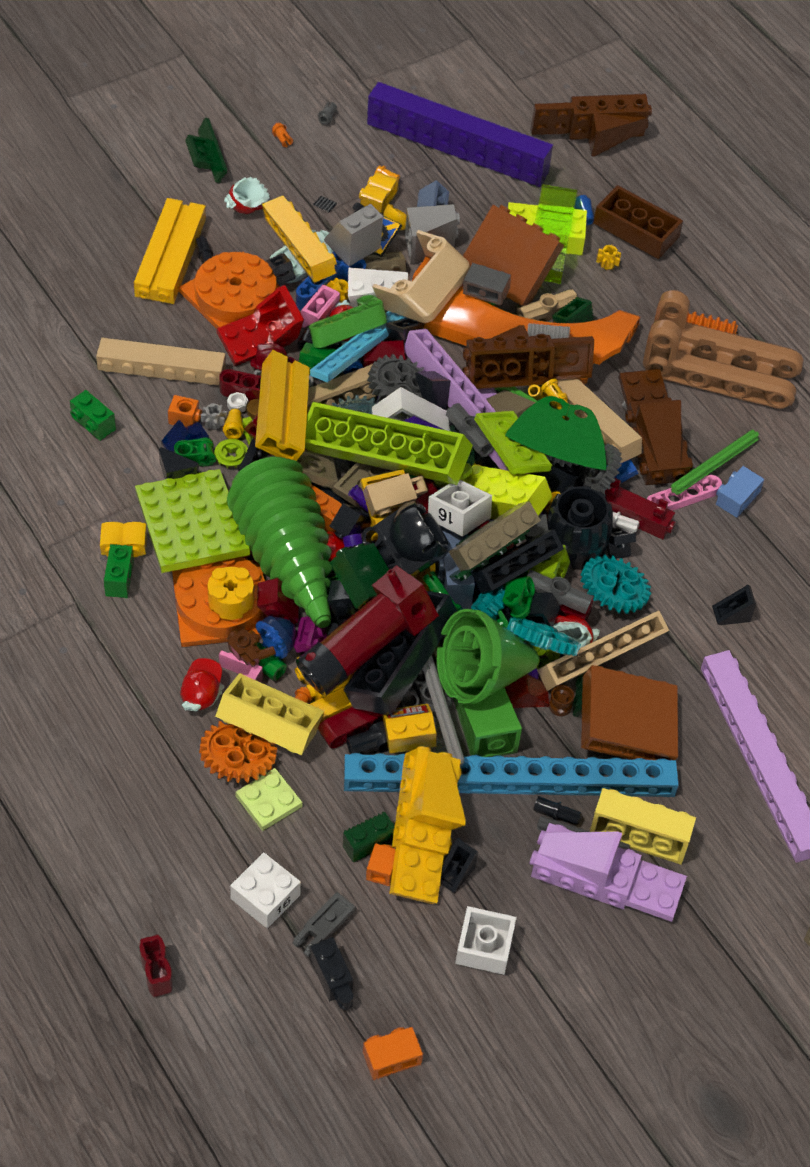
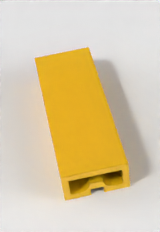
[134,198,206,304]
[255,350,310,461]

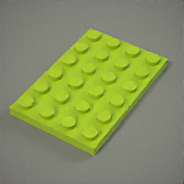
[135,469,250,573]

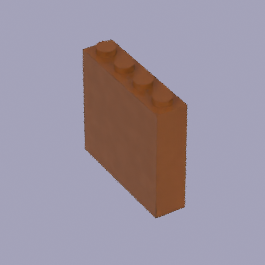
[463,205,564,307]
[581,665,678,760]

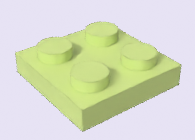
[236,768,302,831]

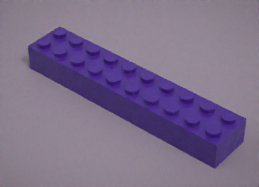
[367,82,553,187]

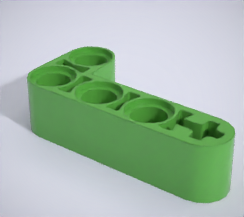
[309,295,387,348]

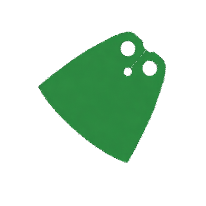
[505,396,606,470]

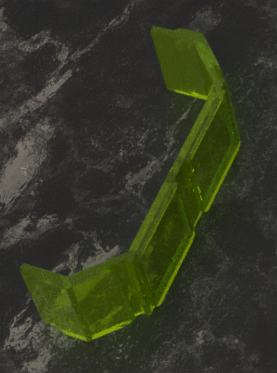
[535,184,578,284]

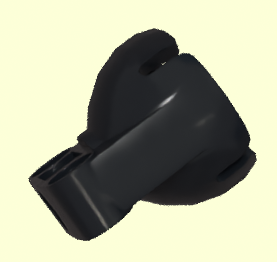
[362,500,450,577]

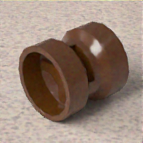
[549,685,574,717]

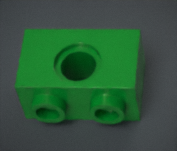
[104,544,134,598]

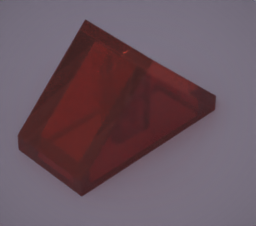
[504,674,549,708]

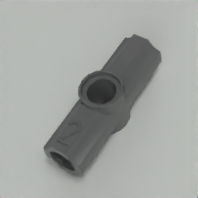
[446,403,494,457]
[527,570,593,614]

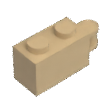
[363,473,428,517]

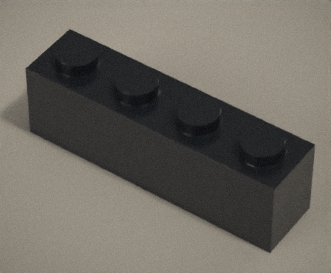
[472,529,564,593]

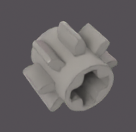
[201,403,227,430]

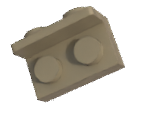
[363,251,406,272]

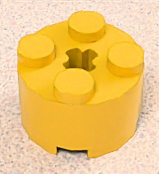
[207,567,254,620]

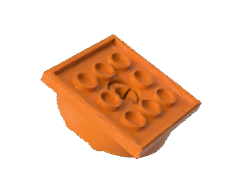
[179,251,280,329]
[172,557,267,647]

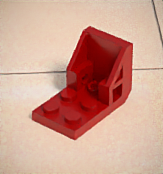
[216,285,304,366]

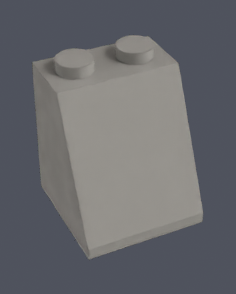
[324,204,383,266]
[405,204,460,265]

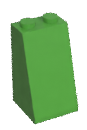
[453,688,522,757]

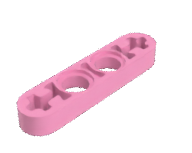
[647,475,722,511]

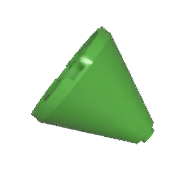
[437,609,539,704]

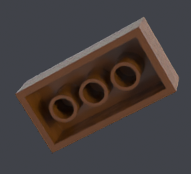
[593,185,683,259]

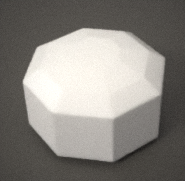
[227,392,248,412]

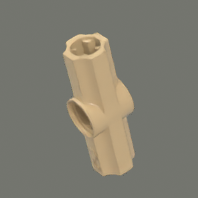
[517,289,577,321]

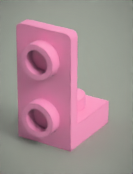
[219,651,263,682]

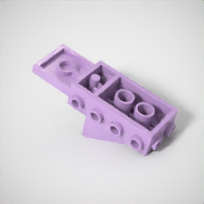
[529,823,687,922]

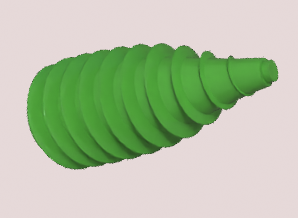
[227,457,332,628]

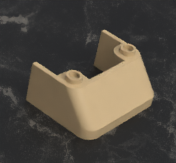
[372,230,470,323]

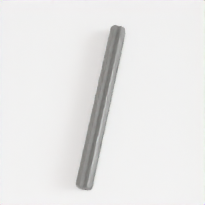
[422,655,464,765]

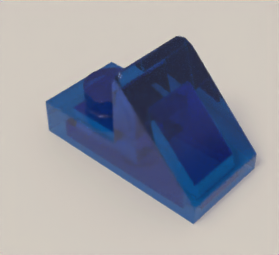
[161,420,209,452]

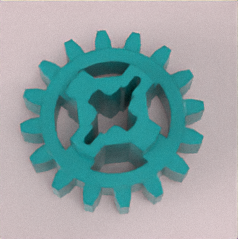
[471,585,506,620]

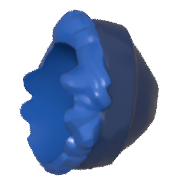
[256,616,296,659]

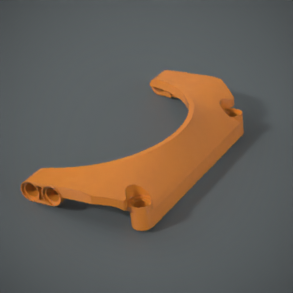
[412,256,640,384]

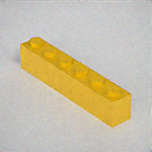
[262,196,337,283]

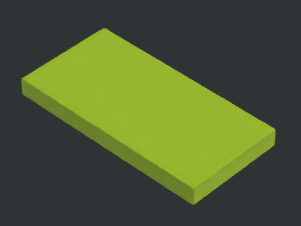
[474,411,552,474]

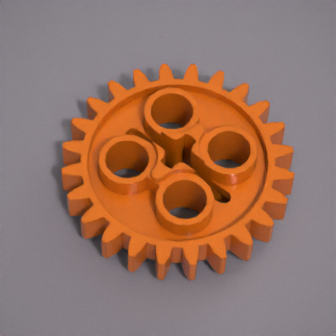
[199,721,277,783]

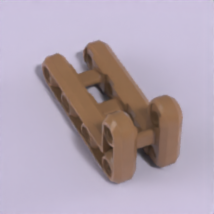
[643,290,804,409]

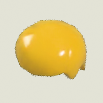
[383,204,406,231]

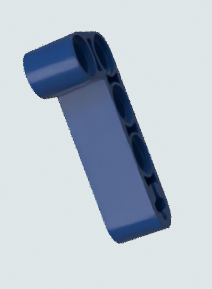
[296,252,366,311]

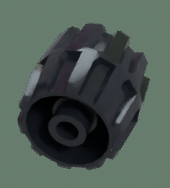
[547,485,613,569]

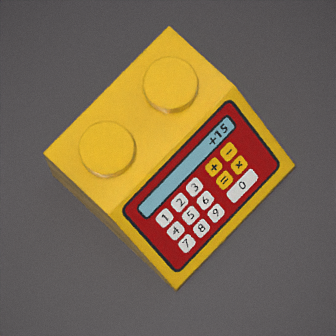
[382,704,436,754]

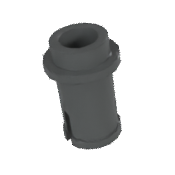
[318,102,337,125]

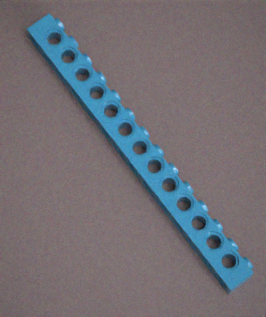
[344,753,678,797]

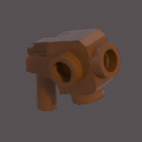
[227,629,276,667]

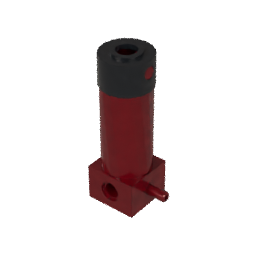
[296,565,439,696]

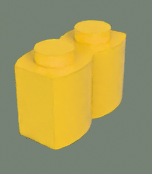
[359,172,399,213]
[100,522,147,557]

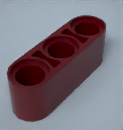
[219,369,261,402]
[318,706,383,749]

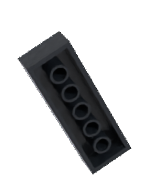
[343,591,457,716]

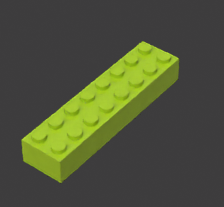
[305,402,473,485]

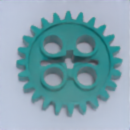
[580,555,651,614]
[507,617,581,656]

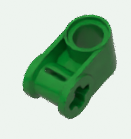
[174,438,216,466]
[503,576,535,619]

